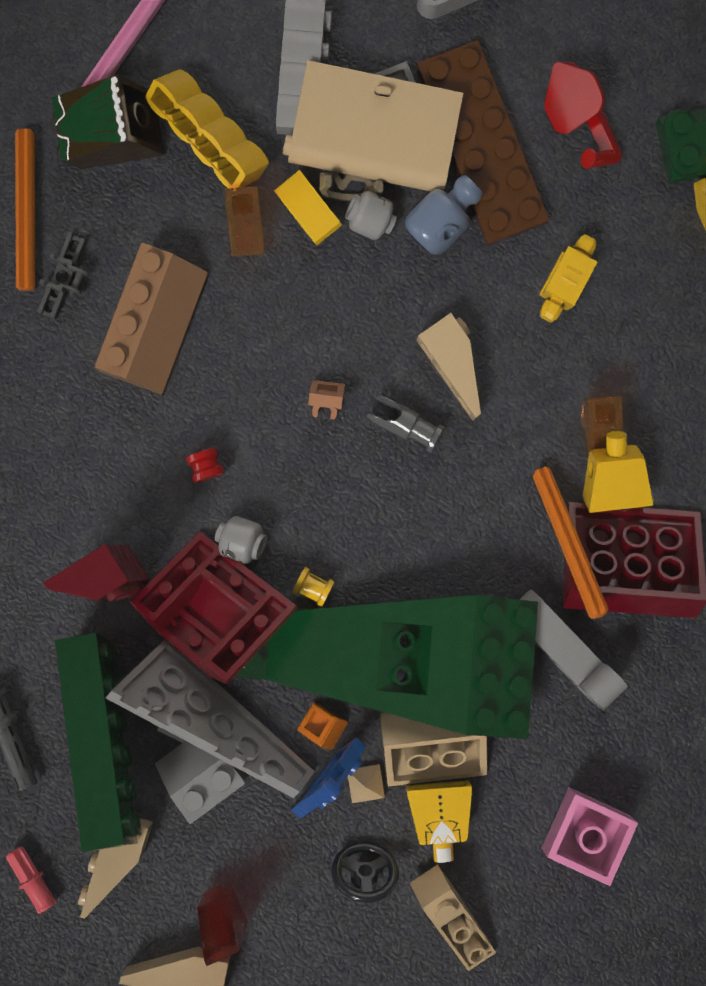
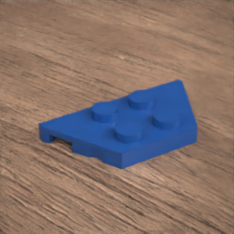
[290,738,366,819]

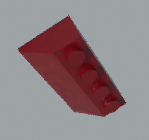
[43,544,150,602]

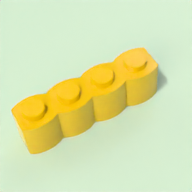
[145,69,269,192]

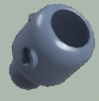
[405,175,483,255]

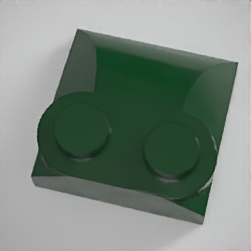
[656,109,706,184]

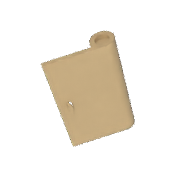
[283,60,463,192]

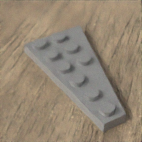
[106,640,315,798]

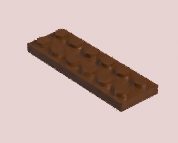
[416,40,549,246]

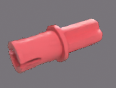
[6,847,57,914]

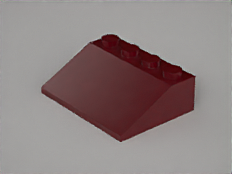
[563,502,706,618]

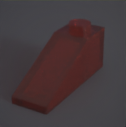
[197,885,248,966]

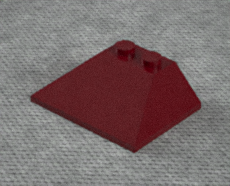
[130,532,297,684]

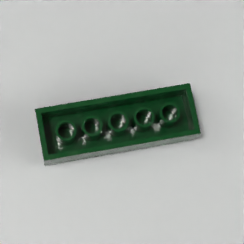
[55,633,141,853]

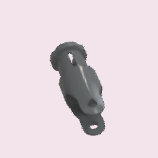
[367,395,445,453]

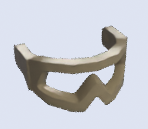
[320,172,383,202]

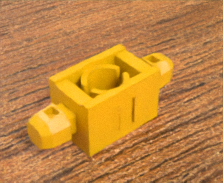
[539,234,597,323]

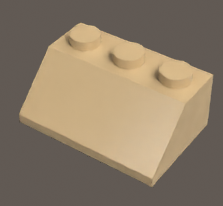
[380,713,487,786]

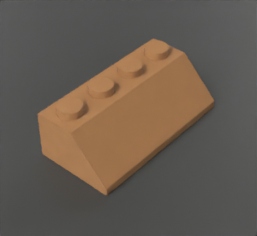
[94,242,209,395]

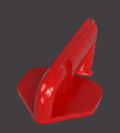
[544,61,622,169]

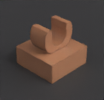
[308,380,345,419]

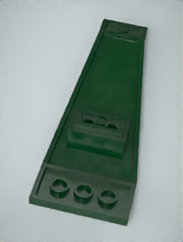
[235,595,538,739]

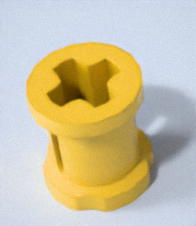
[292,567,334,608]

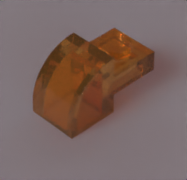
[224,186,265,257]
[581,395,623,462]

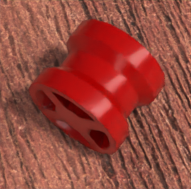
[185,448,225,484]

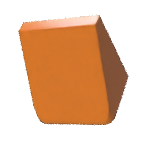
[297,702,348,750]

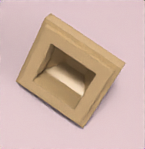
[348,764,385,803]

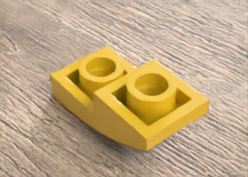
[274,170,342,245]

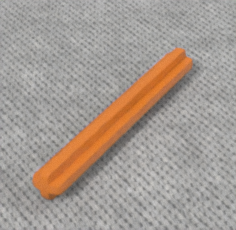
[15,128,35,291]
[533,467,608,619]

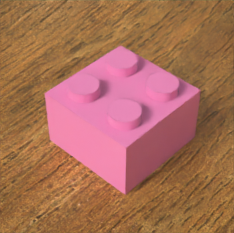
[541,787,638,886]

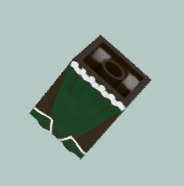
[52,74,164,169]

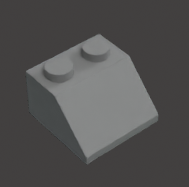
[155,741,248,824]

